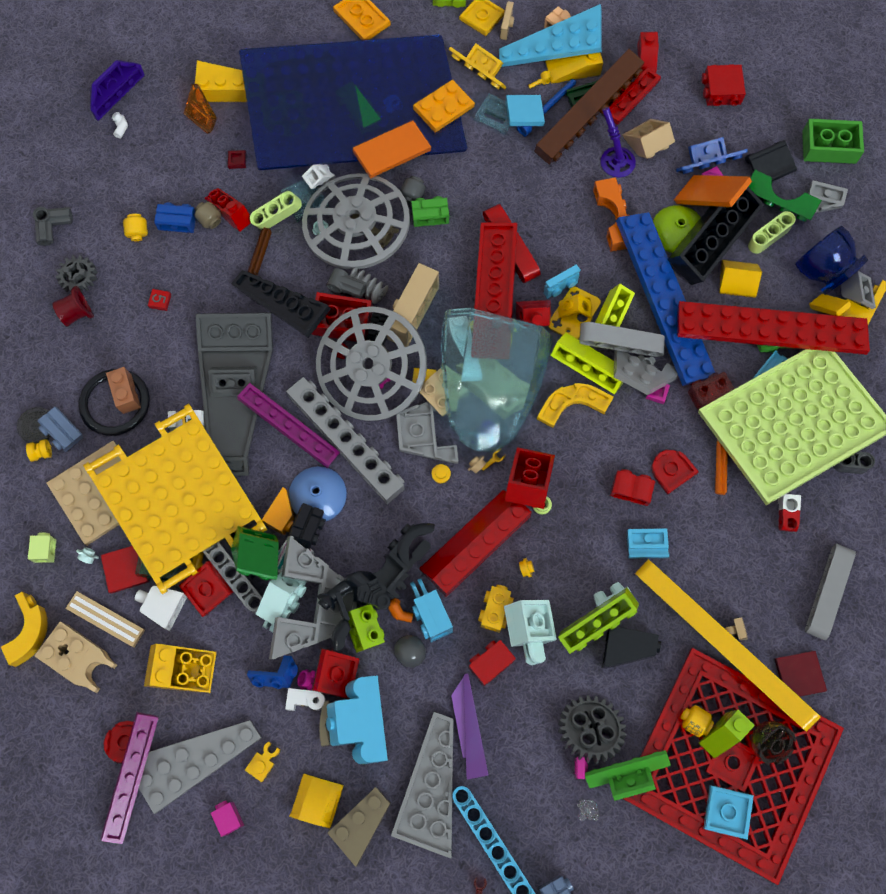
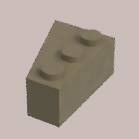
[328,787,391,867]

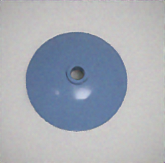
[289,466,347,522]

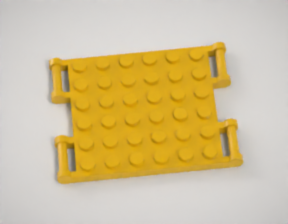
[83,404,268,594]

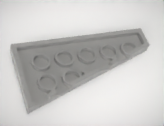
[391,712,453,858]
[139,720,262,814]

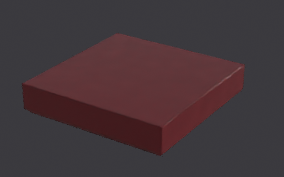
[774,651,827,697]

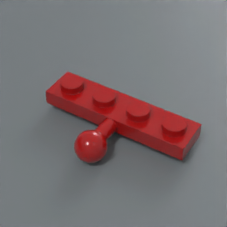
[609,67,661,125]

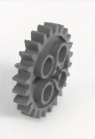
[558,695,627,764]

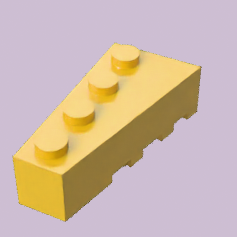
[194,60,268,102]

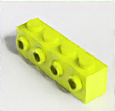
[550,332,623,394]

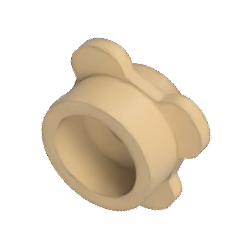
[468,456,486,473]

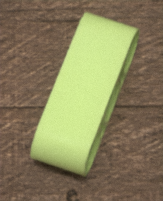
[250,191,302,230]
[748,211,796,254]

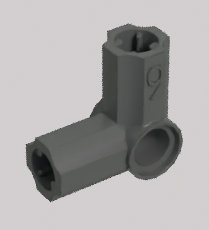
[33,207,73,246]
[326,268,366,298]

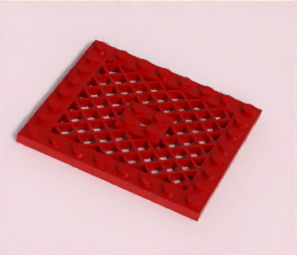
[623,648,844,885]

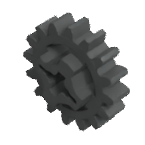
[56,255,98,292]

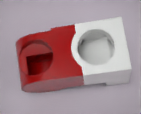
[778,494,801,532]

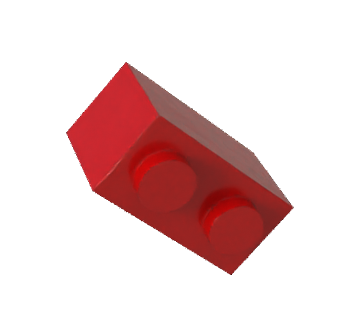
[468,640,516,686]

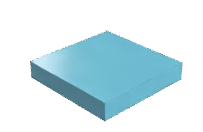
[506,95,545,126]
[703,785,754,840]

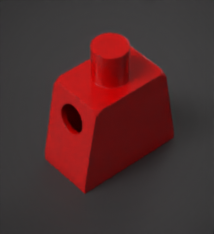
[516,300,551,327]

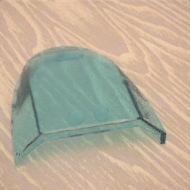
[441,308,553,452]

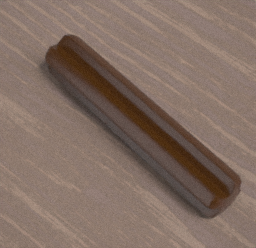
[248,227,272,276]

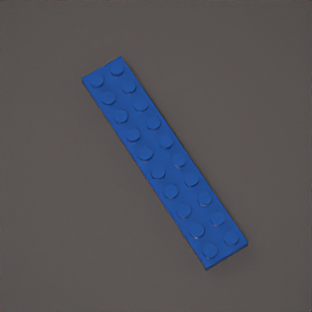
[616,212,717,386]

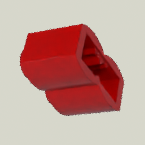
[610,469,655,506]

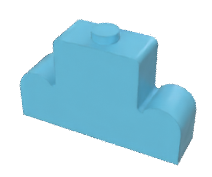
[326,676,388,764]

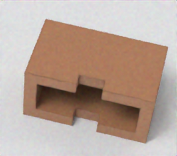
[106,367,141,414]

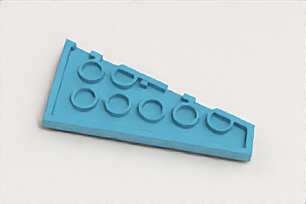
[499,4,602,67]

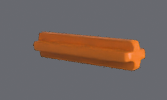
[715,441,728,495]

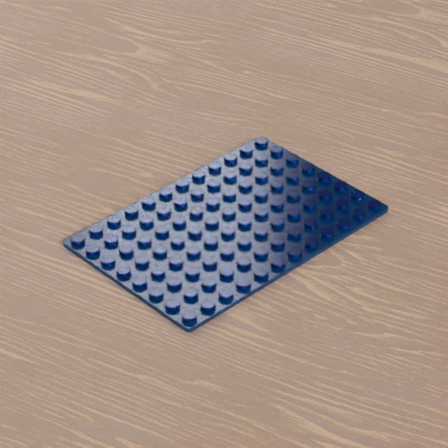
[239,35,467,170]

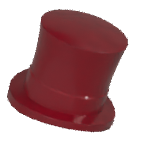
[52,286,94,327]

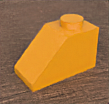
[262,487,294,535]

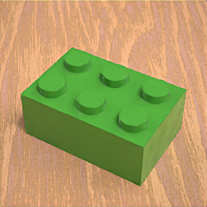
[802,119,864,164]

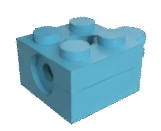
[410,578,453,642]

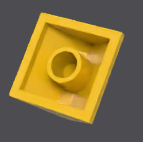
[719,260,762,298]

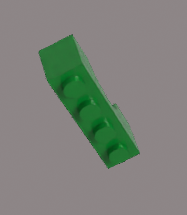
[748,170,822,222]

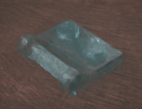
[474,94,510,135]

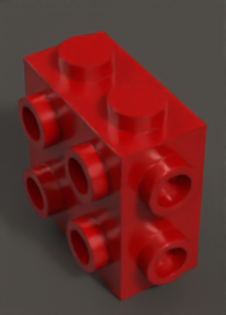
[701,64,746,106]

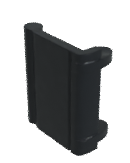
[744,140,797,182]

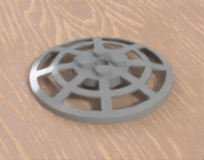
[302,173,410,269]
[316,307,427,421]

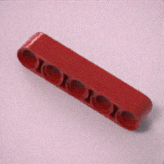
[483,204,541,283]

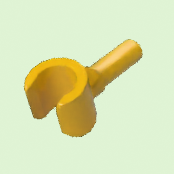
[528,71,551,89]
[482,449,506,471]

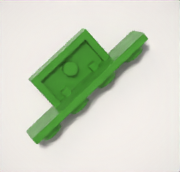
[585,750,671,801]

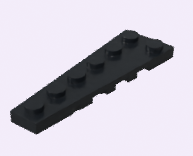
[231,270,331,338]

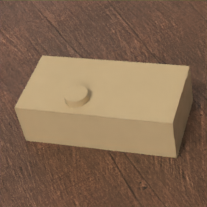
[387,263,439,347]

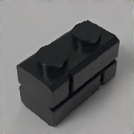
[288,503,326,550]

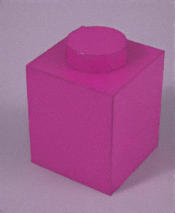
[211,801,244,837]

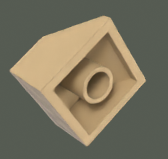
[622,119,675,159]

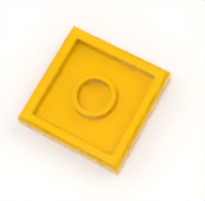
[459,0,505,36]

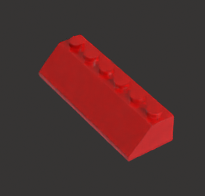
[419,490,532,597]

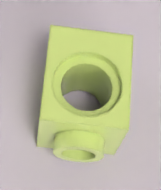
[28,533,56,563]

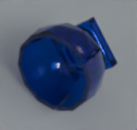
[795,225,869,295]

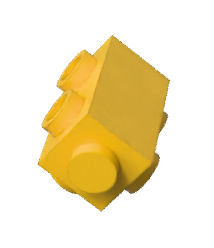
[478,585,514,633]

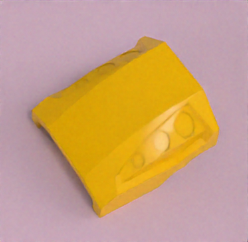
[289,774,344,828]

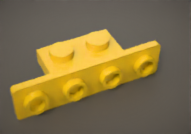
[448,43,506,90]

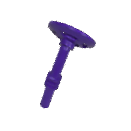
[601,107,636,178]

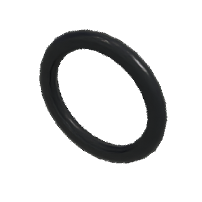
[78,369,150,436]

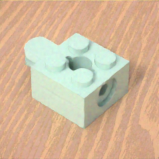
[256,572,307,633]
[504,600,557,665]

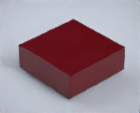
[228,150,246,169]

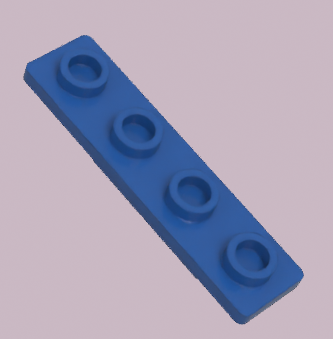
[676,137,748,174]

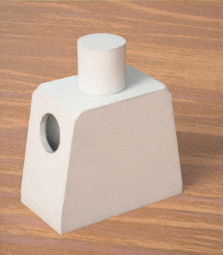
[135,586,187,631]

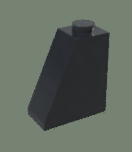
[602,627,661,669]

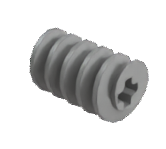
[350,267,388,304]

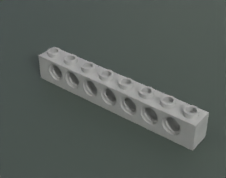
[286,377,405,505]

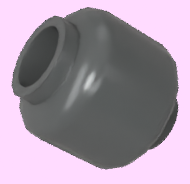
[400,176,426,204]

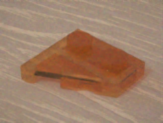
[183,84,217,133]

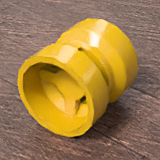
[26,439,52,462]

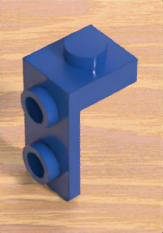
[247,655,298,689]

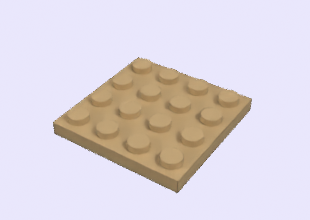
[47,441,121,546]

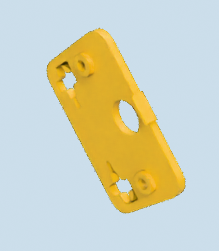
[548,287,601,339]

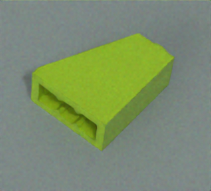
[699,710,755,758]

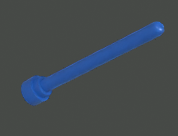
[517,79,576,137]

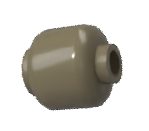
[194,202,221,229]

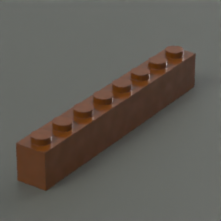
[534,49,644,165]

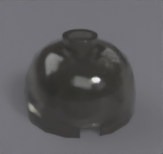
[751,720,796,765]

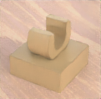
[725,617,748,641]

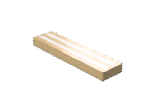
[65,591,145,648]

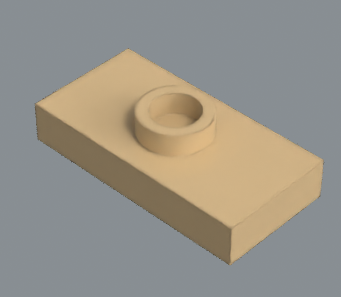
[500,1,514,40]

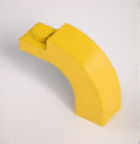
[1,592,48,667]

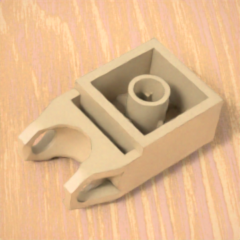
[35,621,117,693]

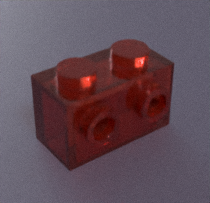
[688,372,735,411]

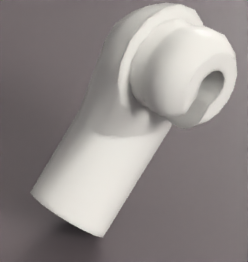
[112,112,128,139]

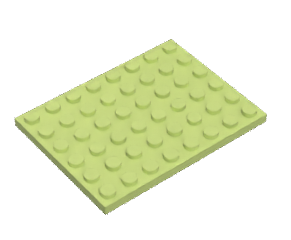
[698,349,886,505]

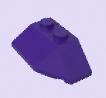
[90,60,145,121]

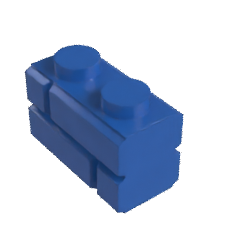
[154,202,196,233]

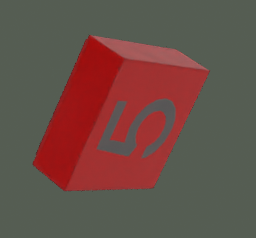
[148,289,171,311]

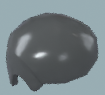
[394,635,426,668]

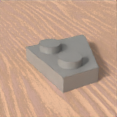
[808,180,848,213]

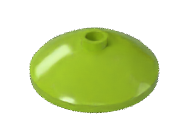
[653,205,701,253]

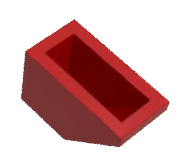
[637,32,659,73]

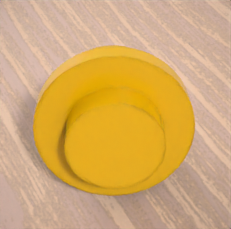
[431,464,451,483]
[519,558,535,578]

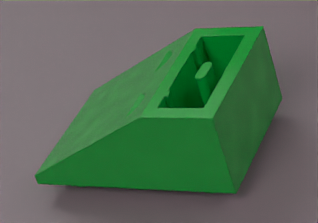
[231,526,279,580]

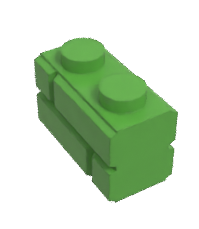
[411,196,449,227]

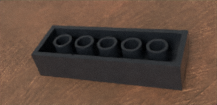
[667,187,764,285]

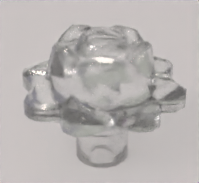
[577,799,600,821]

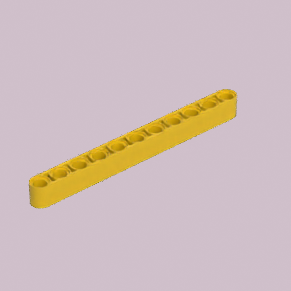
[635,559,821,732]

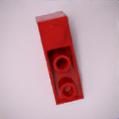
[205,188,251,232]

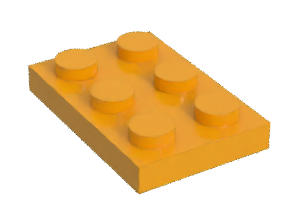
[333,0,391,43]
[413,80,475,133]

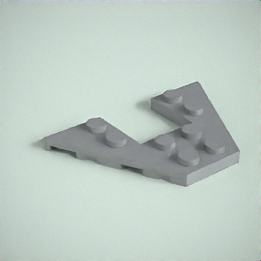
[269,536,357,660]

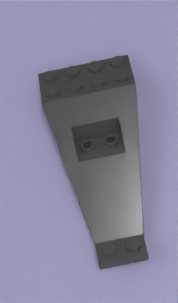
[196,312,273,476]

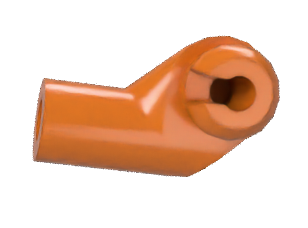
[388,598,414,623]

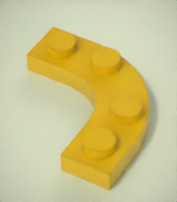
[537,383,614,428]

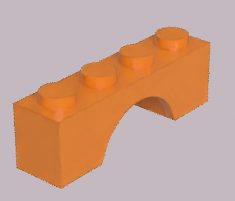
[593,177,629,252]

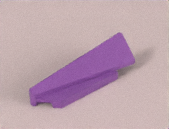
[451,674,488,780]

